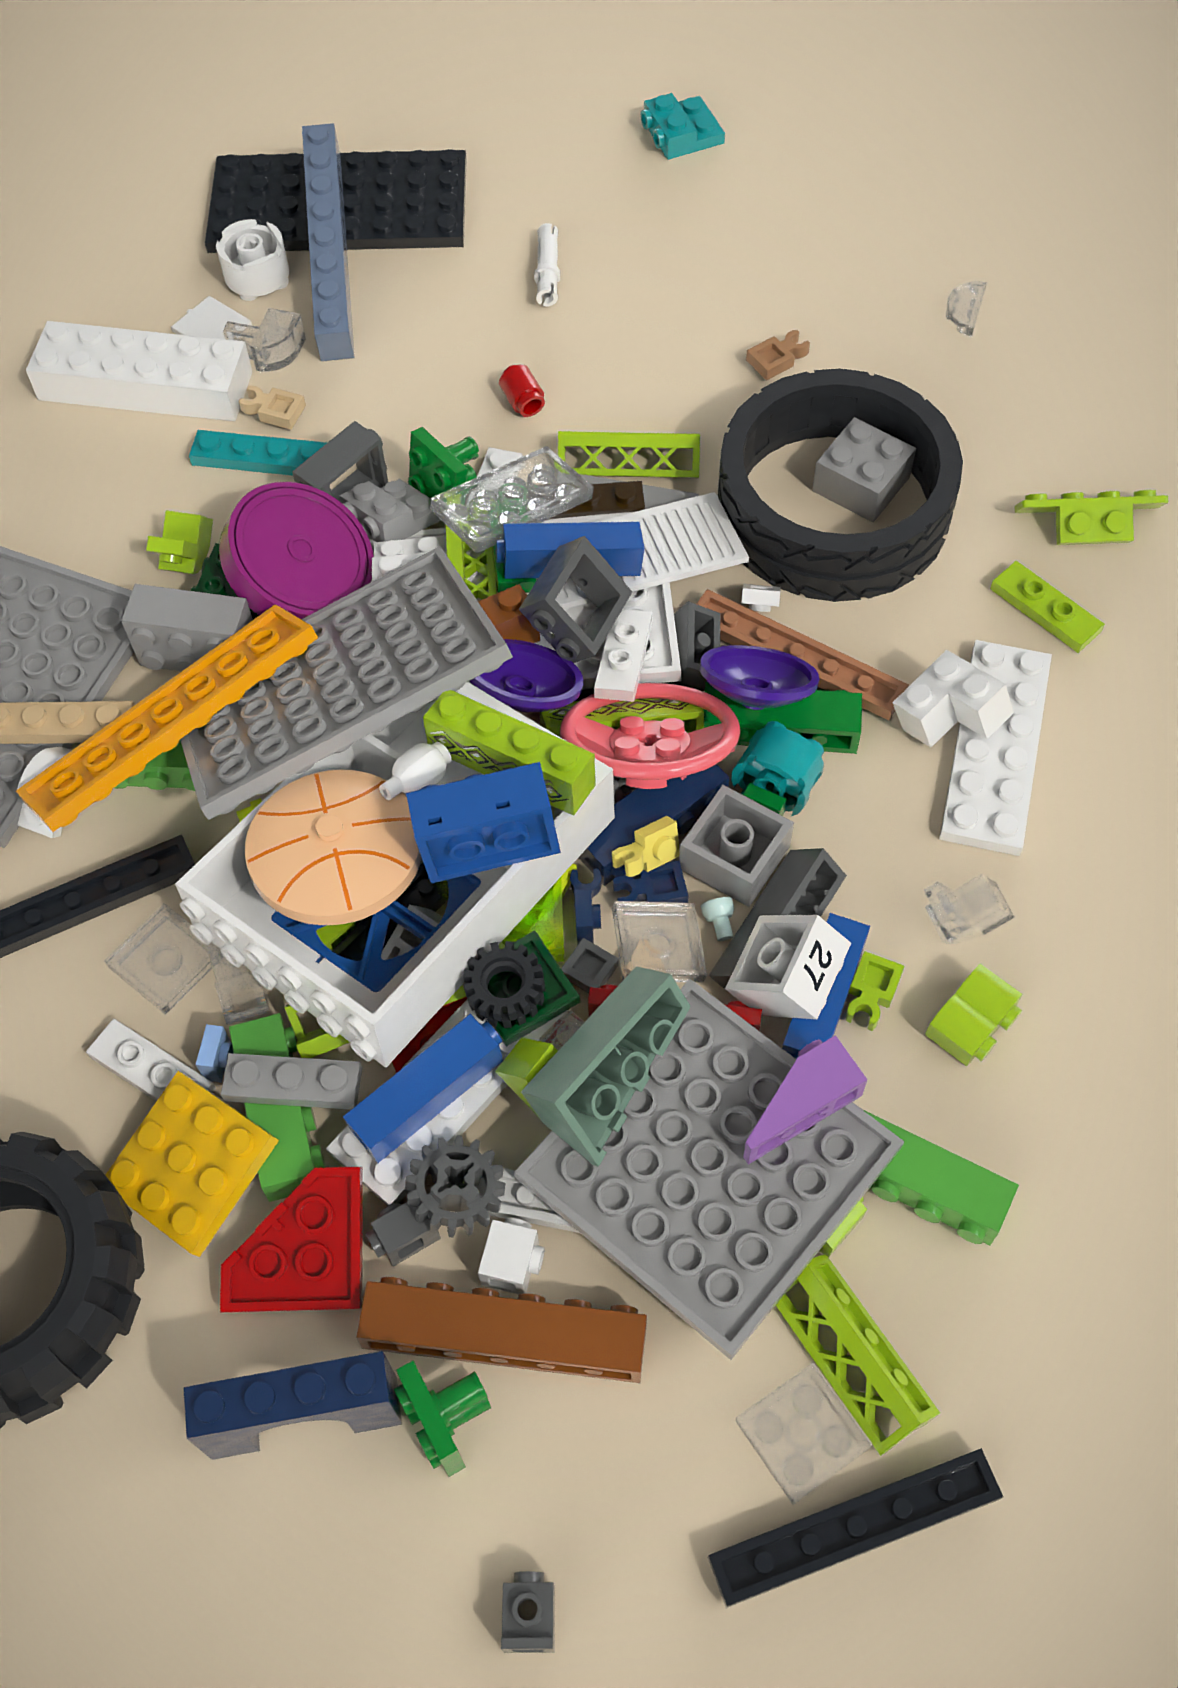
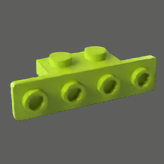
[1015,490,1168,545]

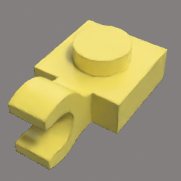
[612,816,680,877]

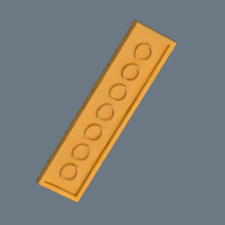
[16,605,318,832]

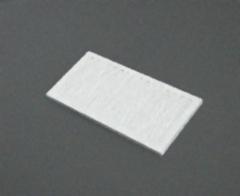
[555,492,749,609]

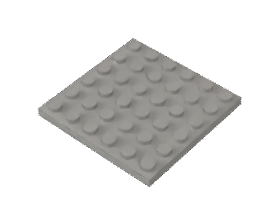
[514,979,904,1360]

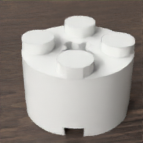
[216,219,289,301]

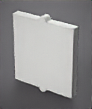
[171,296,252,340]

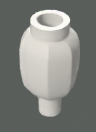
[379,742,451,800]

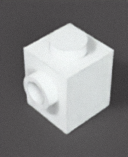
[478,1218,545,1294]

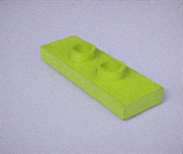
[990,561,1105,653]

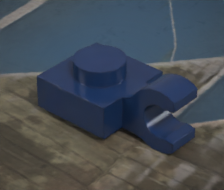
[570,869,602,945]

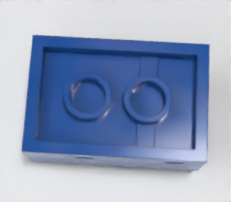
[406,762,561,883]

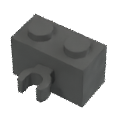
[665,601,726,691]

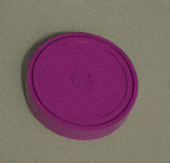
[219,482,374,619]

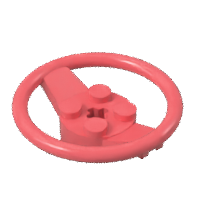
[560,683,740,789]

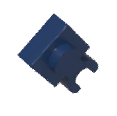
[613,860,689,911]

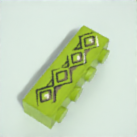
[423,690,596,816]
[540,699,704,737]

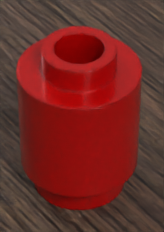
[499,364,545,417]

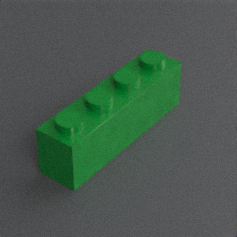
[704,682,862,754]

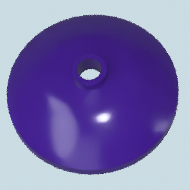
[469,639,584,712]
[700,645,819,710]

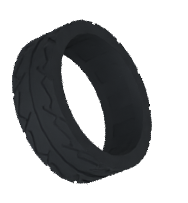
[718,368,963,602]

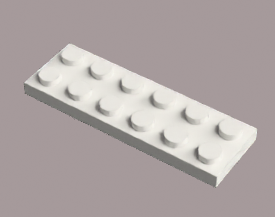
[939,640,1052,856]
[326,999,571,1206]

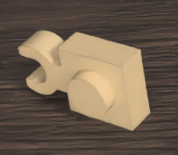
[239,385,306,430]

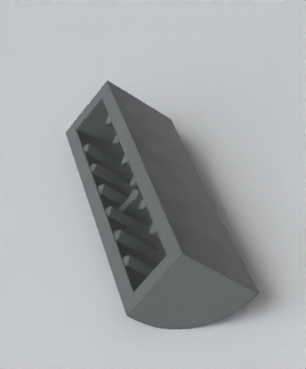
[709,848,847,989]

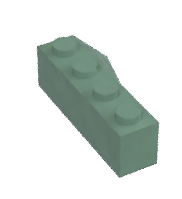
[521,966,691,1167]

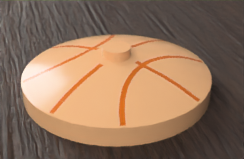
[245,770,422,925]

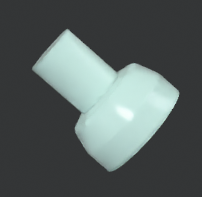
[700,897,734,941]

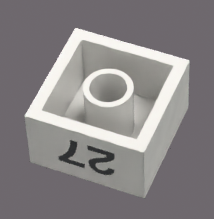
[725,915,851,1019]

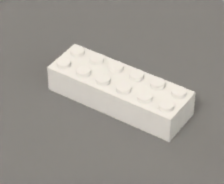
[26,321,253,422]

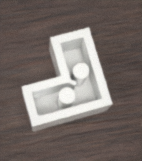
[892,650,1014,748]

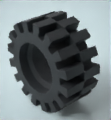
[463,941,546,1028]

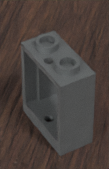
[292,421,388,502]
[519,536,632,663]

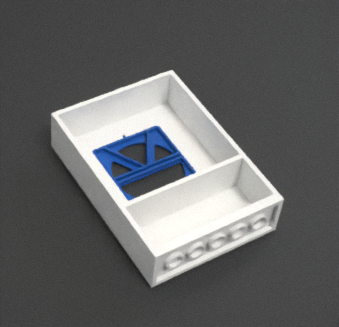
[175,682,615,1067]

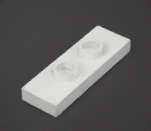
[594,609,652,702]
[86,1018,216,1101]

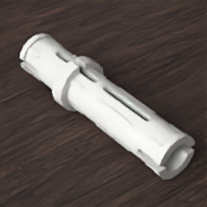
[534,223,560,307]

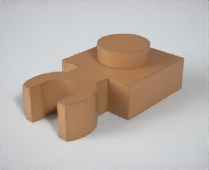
[746,330,810,381]

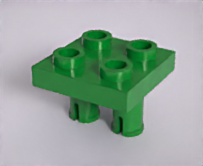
[408,427,479,520]
[394,1360,491,1477]

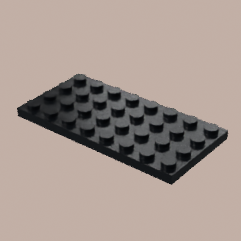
[205,149,467,253]

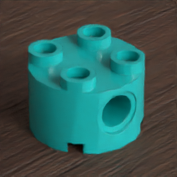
[731,721,824,816]

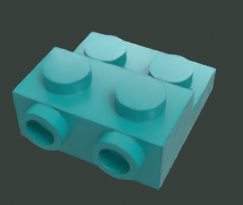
[640,93,725,160]

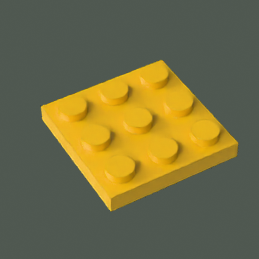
[105,1071,279,1257]

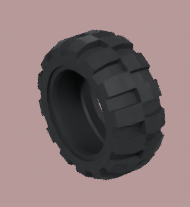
[0,1132,145,1428]

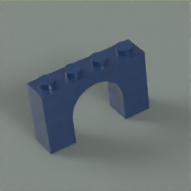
[184,1351,402,1460]

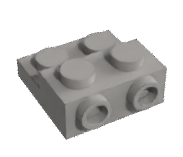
[339,479,445,542]

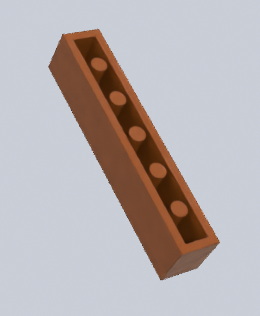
[356,1277,647,1383]

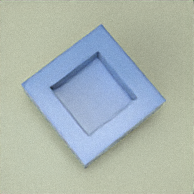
[195,1024,234,1083]

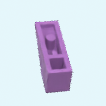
[743,1035,868,1165]

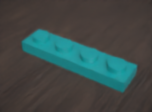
[189,430,327,476]

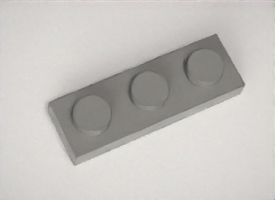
[221,1053,362,1110]

